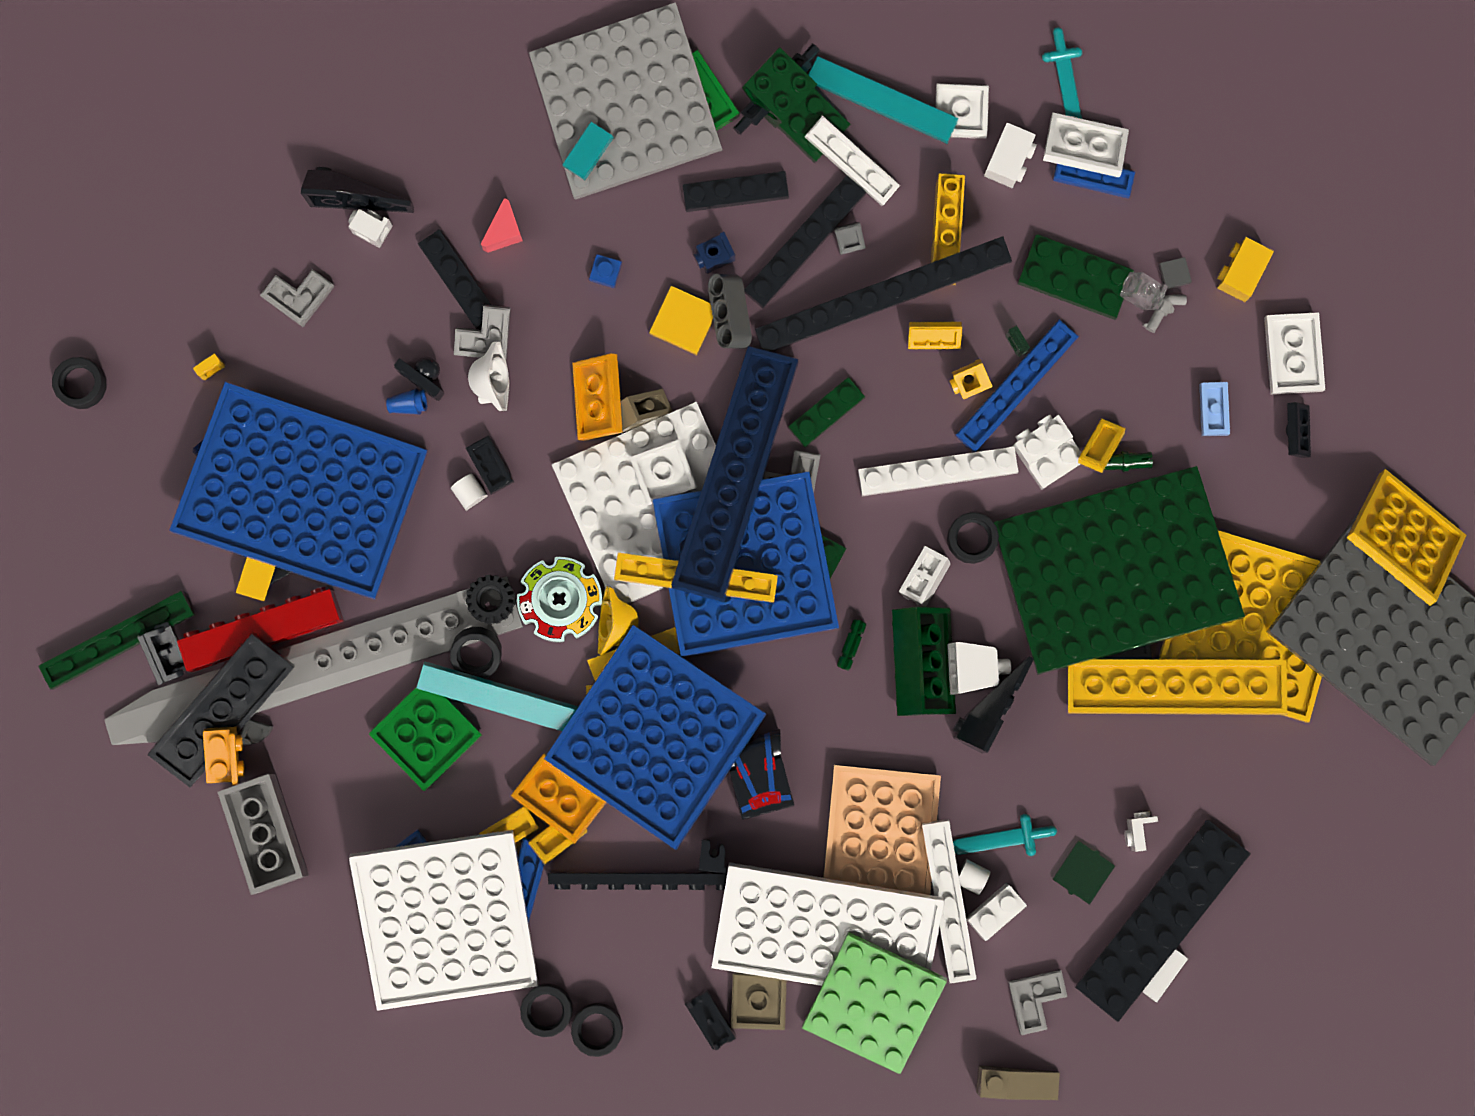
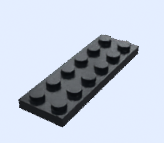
[148,632,295,788]

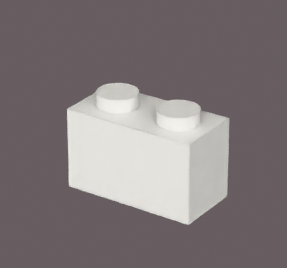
[984,123,1037,188]
[966,884,1027,941]

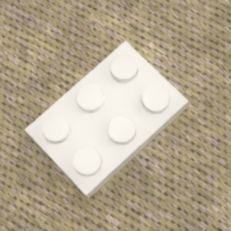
[1043,113,1129,177]
[1264,313,1325,394]

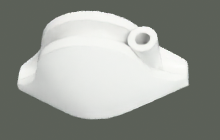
[468,342,509,411]

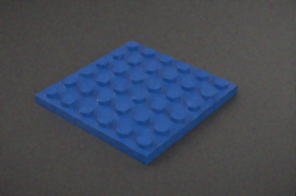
[653,472,839,657]
[544,625,766,850]

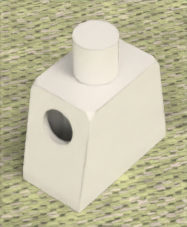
[947,642,1011,695]

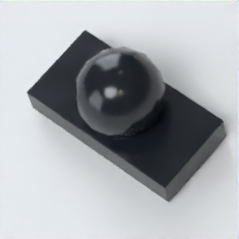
[394,357,444,401]

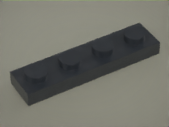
[682,171,789,212]
[418,230,491,330]

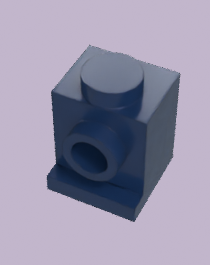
[693,232,735,274]

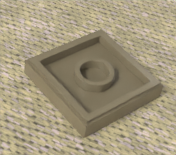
[731,973,787,1030]

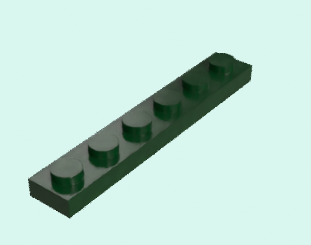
[38,591,195,690]

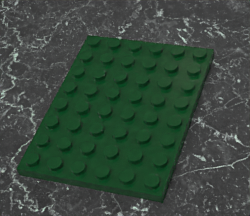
[994,466,1245,675]

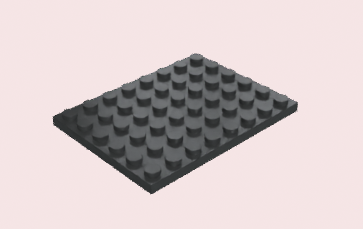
[1266,509,1475,766]

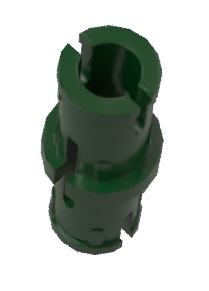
[1104,451,1153,472]

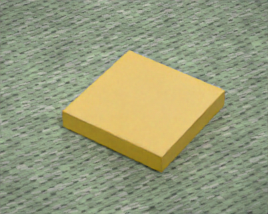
[649,286,713,355]

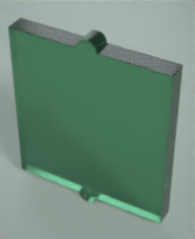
[1052,841,1115,905]

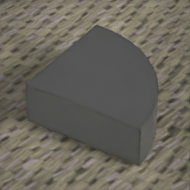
[241,719,273,745]

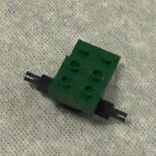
[733,43,851,163]

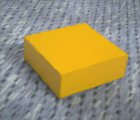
[193,353,226,380]

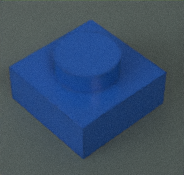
[589,255,622,288]

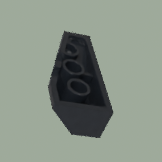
[301,167,414,213]
[953,656,1034,754]

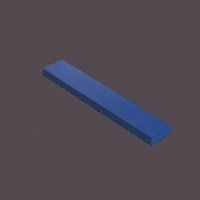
[955,319,1079,452]

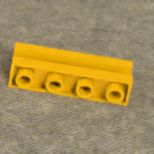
[931,173,965,285]

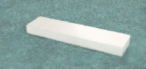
[804,116,900,206]

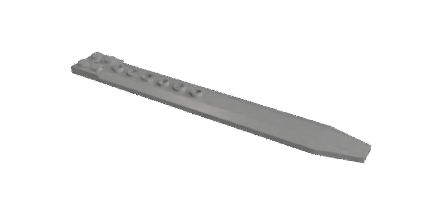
[104,576,523,745]

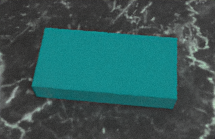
[562,122,614,181]

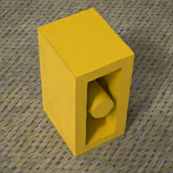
[1217,237,1274,302]

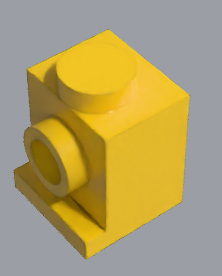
[949,359,992,399]

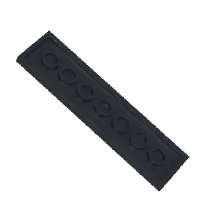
[1075,820,1251,1022]

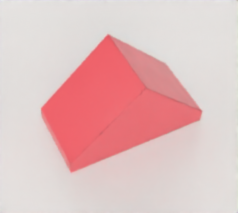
[481,198,523,252]

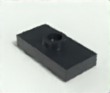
[1286,402,1311,458]
[466,435,514,495]

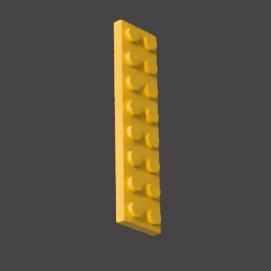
[1068,659,1288,715]

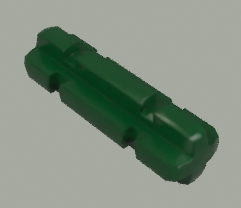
[837,619,867,671]

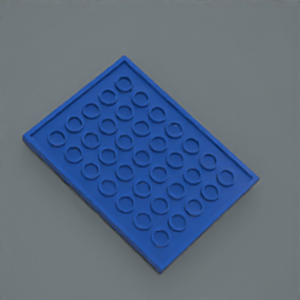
[169,382,428,600]

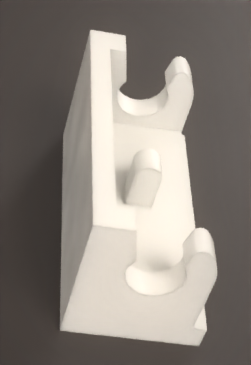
[899,546,951,607]

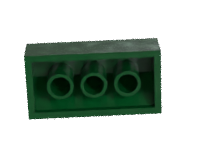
[892,607,956,716]

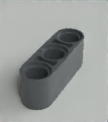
[708,274,752,349]

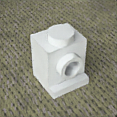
[348,209,392,248]

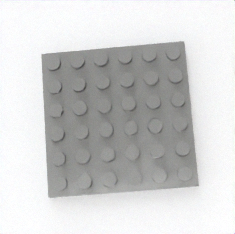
[529,2,723,200]

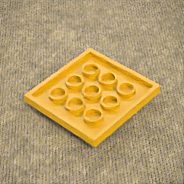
[1347,469,1467,605]

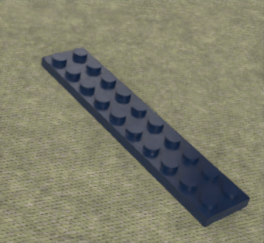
[671,346,799,602]

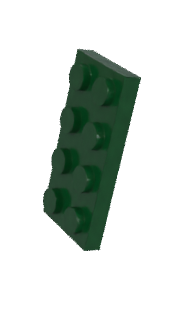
[1018,234,1134,320]

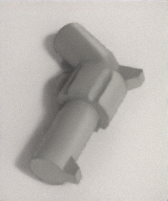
[1142,292,1187,333]

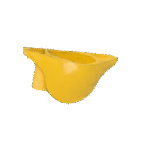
[598,586,638,655]

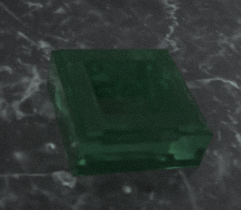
[1005,325,1030,357]

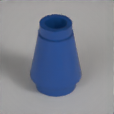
[386,389,427,415]

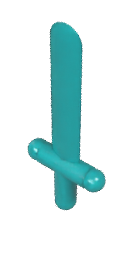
[1042,27,1082,119]
[953,814,1057,856]

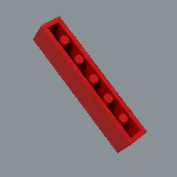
[177,587,344,672]

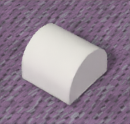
[451,474,488,511]
[958,859,991,895]

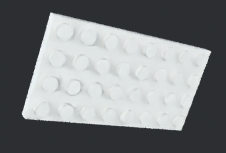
[712,863,944,986]

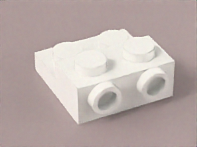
[1012,415,1081,490]

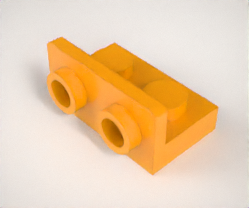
[203,727,245,785]

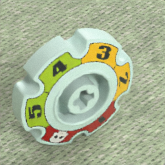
[517,557,602,642]

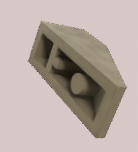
[977,1065,1060,1100]

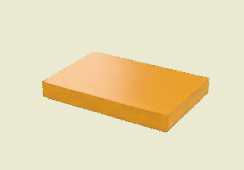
[573,353,623,441]
[511,753,607,844]

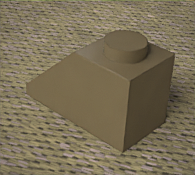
[620,389,673,432]

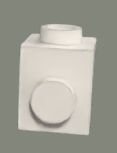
[1124,811,1158,852]

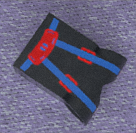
[729,729,794,820]

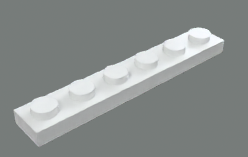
[858,447,1018,496]
[922,819,976,983]

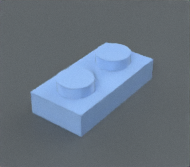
[1199,382,1230,436]

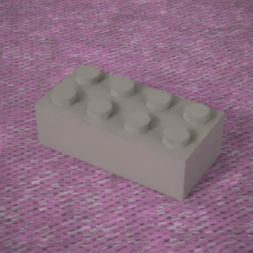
[218,774,309,895]

